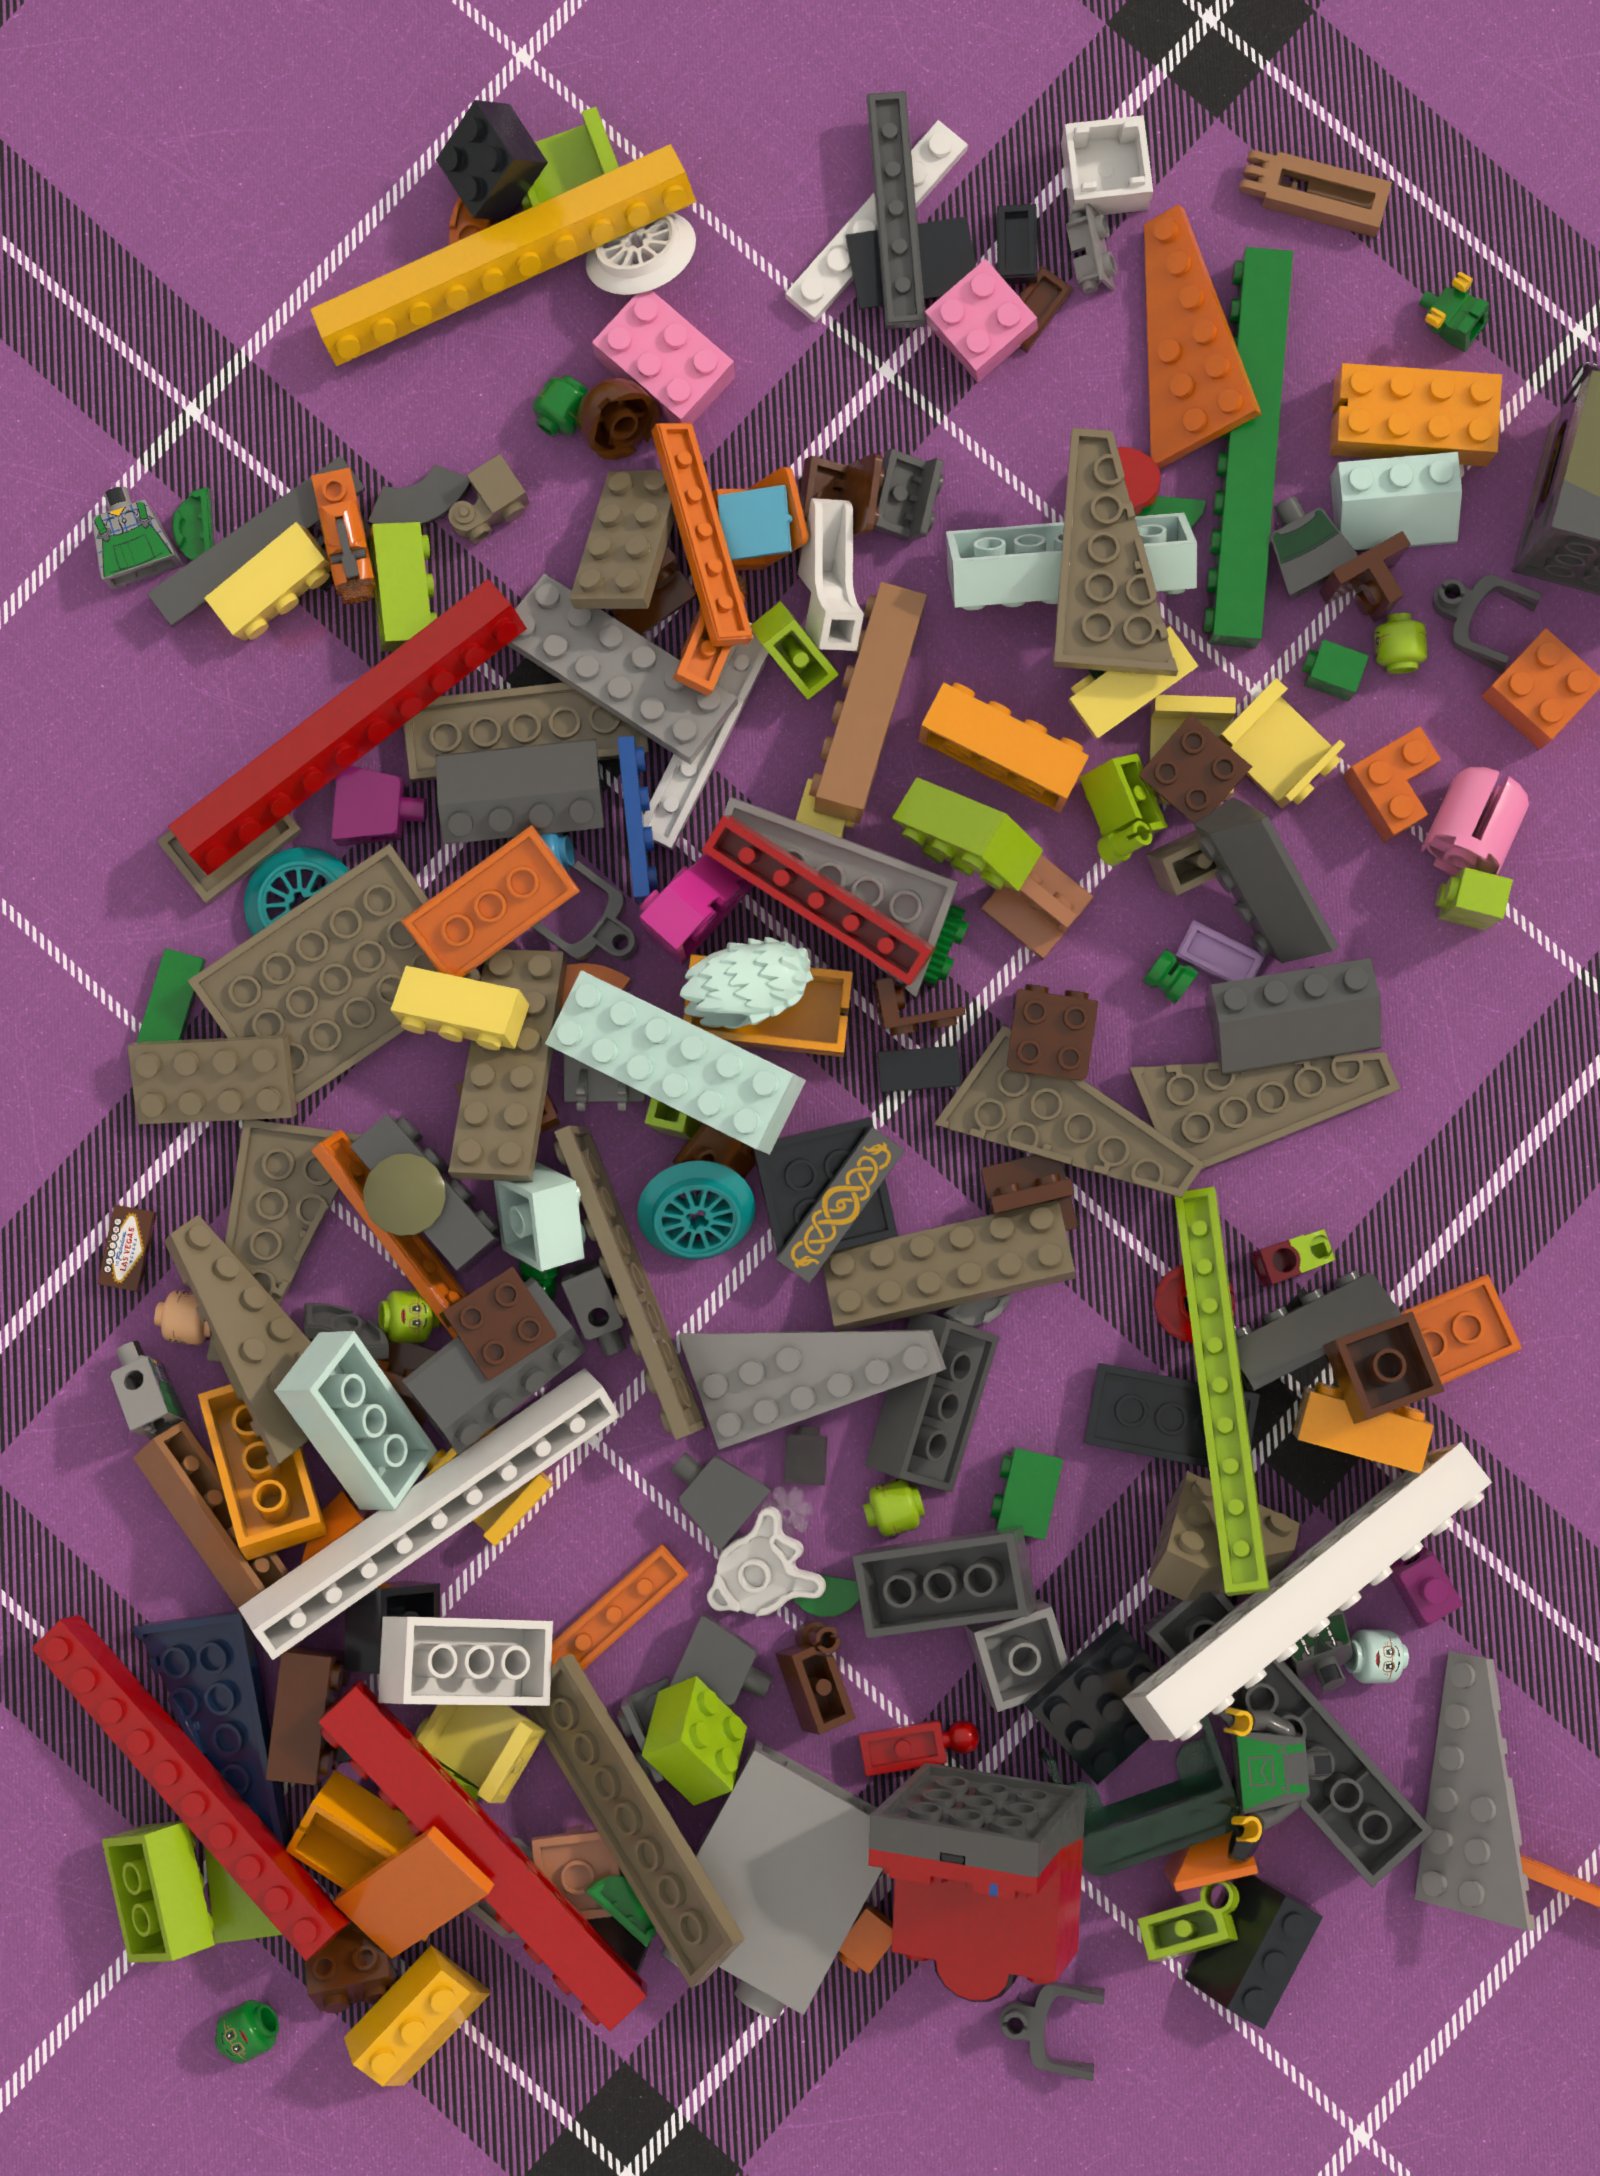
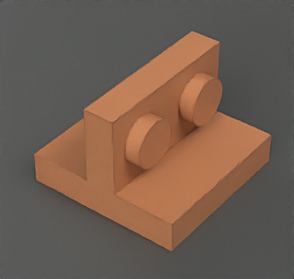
[980,854,1094,961]
[531,1824,621,1919]

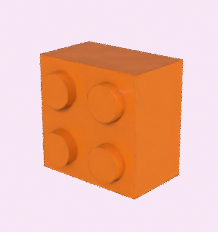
[1481,628,1600,750]

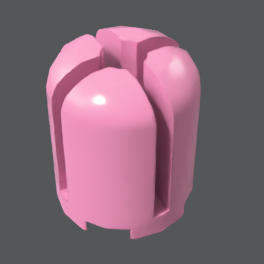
[1421,767,1529,876]

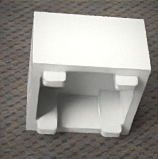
[1061,115,1153,216]

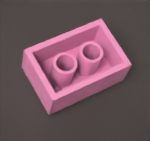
[592,290,735,424]

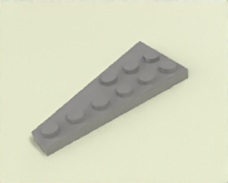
[723,797,959,997]
[1415,1651,1536,1931]

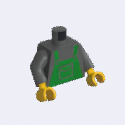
[1224,1707,1332,1843]

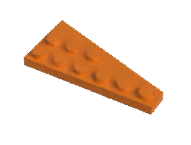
[1144,204,1262,470]

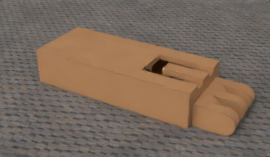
[1239,150,1392,238]

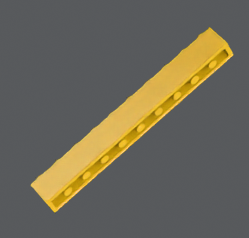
[310,144,696,367]

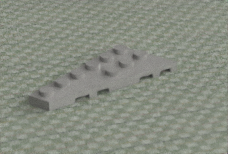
[678,1330,946,1450]

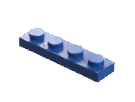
[617,736,658,904]

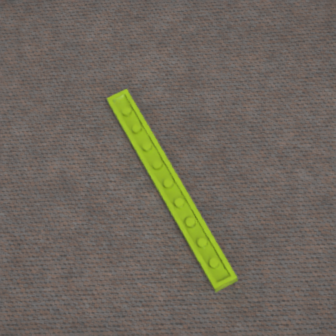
[1175,1186,1270,1596]

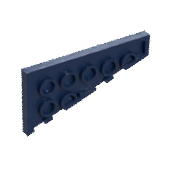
[132,1611,291,1848]

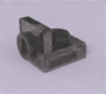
[784,1426,828,1485]

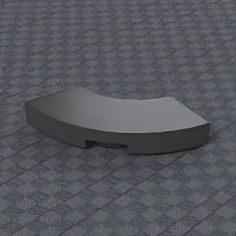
[368,465,471,526]
[304,1303,389,1359]

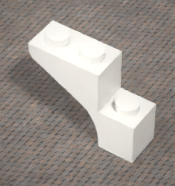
[797,498,864,651]

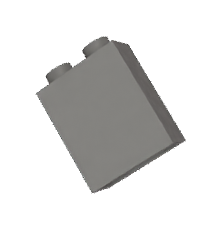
[656,1739,883,2019]

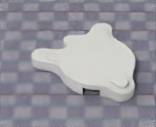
[707,1506,826,1617]

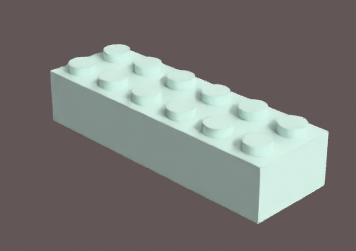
[946,513,1197,610]
[545,970,806,1154]

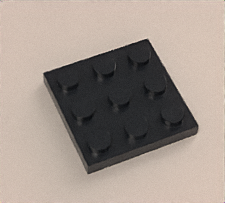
[752,1117,898,1264]
[1024,1620,1160,1785]

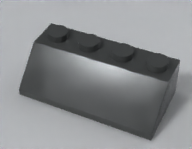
[436,738,606,845]
[1194,797,1339,963]
[1205,958,1382,1075]
[1235,1269,1402,1391]
[402,1277,587,1455]
[865,1313,1000,1493]

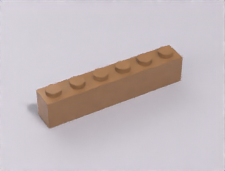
[809,582,927,824]
[133,1421,289,1611]

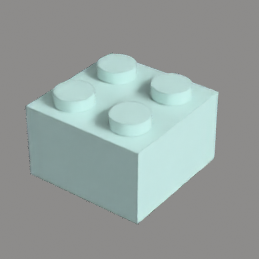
[494,1162,586,1271]

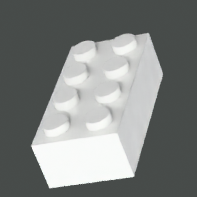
[378,1617,553,1706]

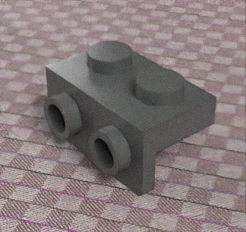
[874,449,944,542]

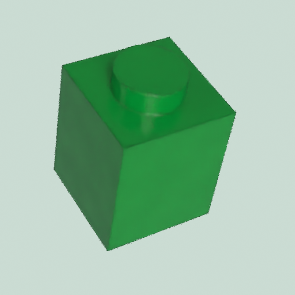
[1301,639,1369,701]

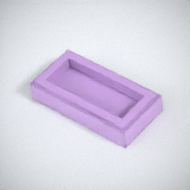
[1175,920,1265,982]

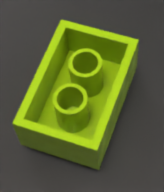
[892,777,1043,892]
[102,1821,215,1963]

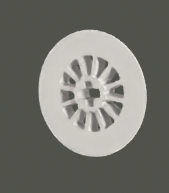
[586,213,696,295]

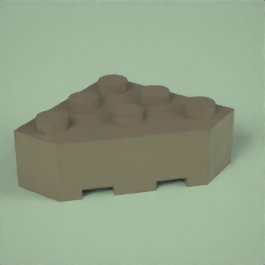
[1147,1471,1300,1601]

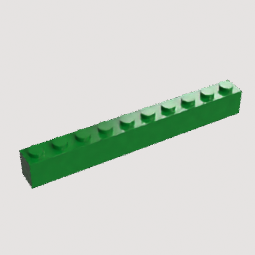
[1202,247,1293,648]

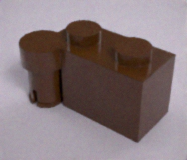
[775,1621,856,1735]

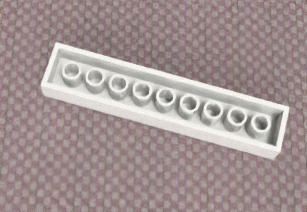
[1122,1442,1492,1742]

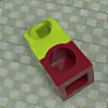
[1249,1229,1336,1287]

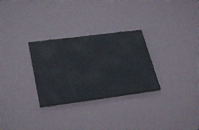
[845,217,976,310]

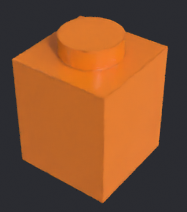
[837,1901,893,1975]

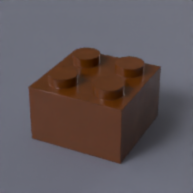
[1323,1311,1444,1424]

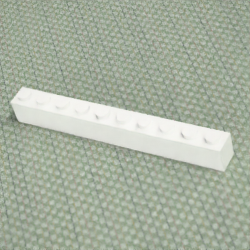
[238,1368,621,1660]

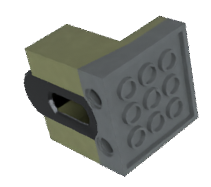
[1511,362,1600,596]

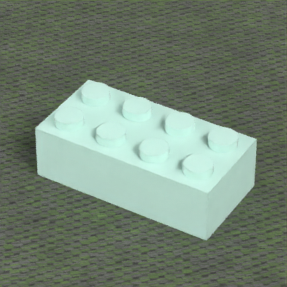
[274,1331,437,1510]

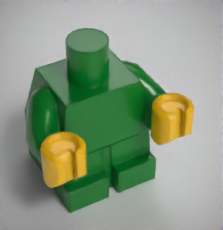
[1419,272,1489,352]

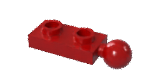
[858,1719,980,1777]

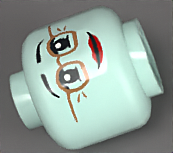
[1344,1629,1409,1684]

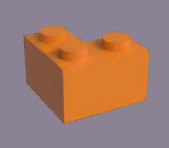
[1343,726,1441,843]

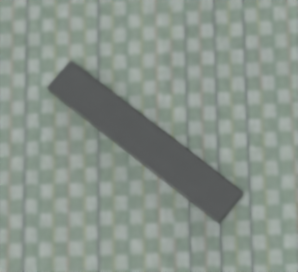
[866,91,926,330]
[147,455,365,628]

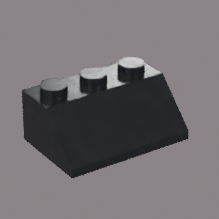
[1183,1874,1323,2030]

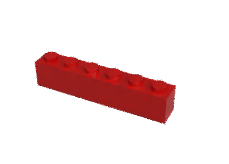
[701,815,936,985]

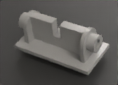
[1066,204,1117,294]

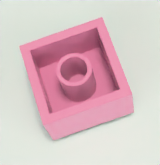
[925,259,1038,383]

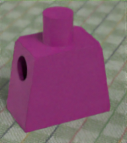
[331,766,427,846]
[1389,1546,1463,1629]

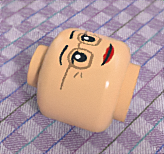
[154,1290,211,1346]

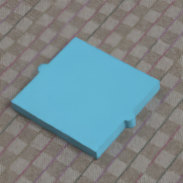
[717,485,793,561]

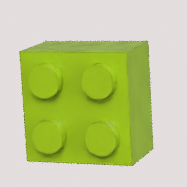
[642,1676,747,1806]

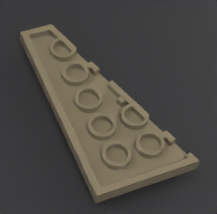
[1053,428,1178,676]
[934,1025,1205,1198]
[164,1214,311,1471]

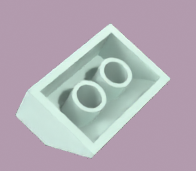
[1330,452,1462,552]

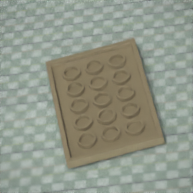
[188,844,482,1104]

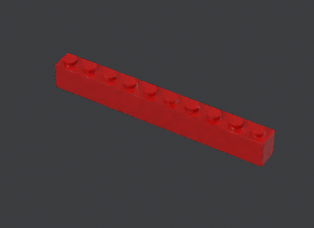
[168,579,527,876]
[31,1614,351,1961]
[318,1679,647,2032]

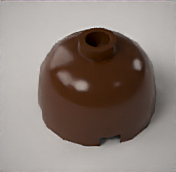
[578,377,659,460]

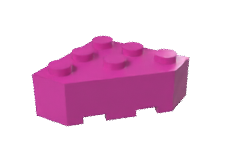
[639,853,755,966]

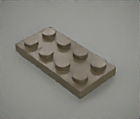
[569,470,675,609]
[127,1035,297,1125]

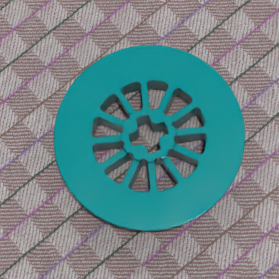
[244,847,349,936]
[637,1161,755,1260]

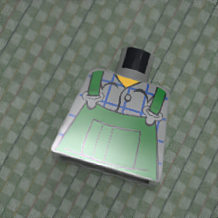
[92,487,183,590]
[110,1341,190,1440]

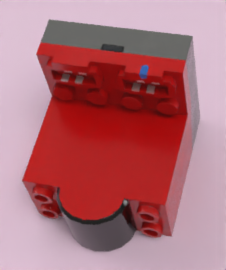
[868,1763,1086,2002]

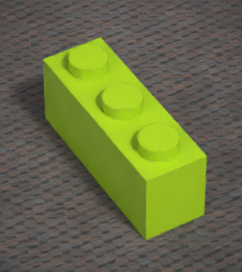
[369,522,438,652]

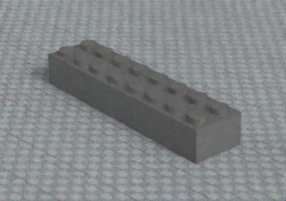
[1142,1590,1434,1888]

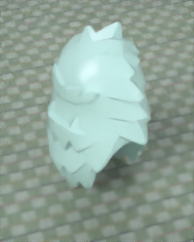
[680,937,813,1029]

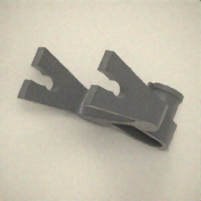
[1432,574,1542,673]
[532,860,638,961]
[999,1982,1105,2081]

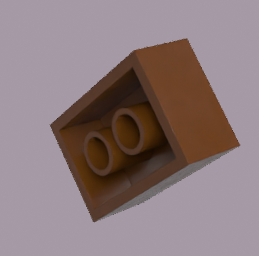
[266,1646,351,1785]

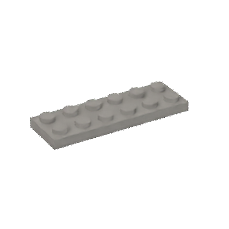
[507,573,738,765]

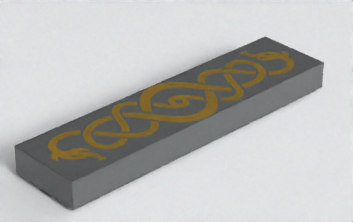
[775,1126,905,1284]

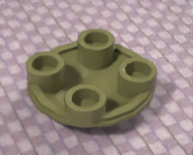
[363,1153,446,1236]

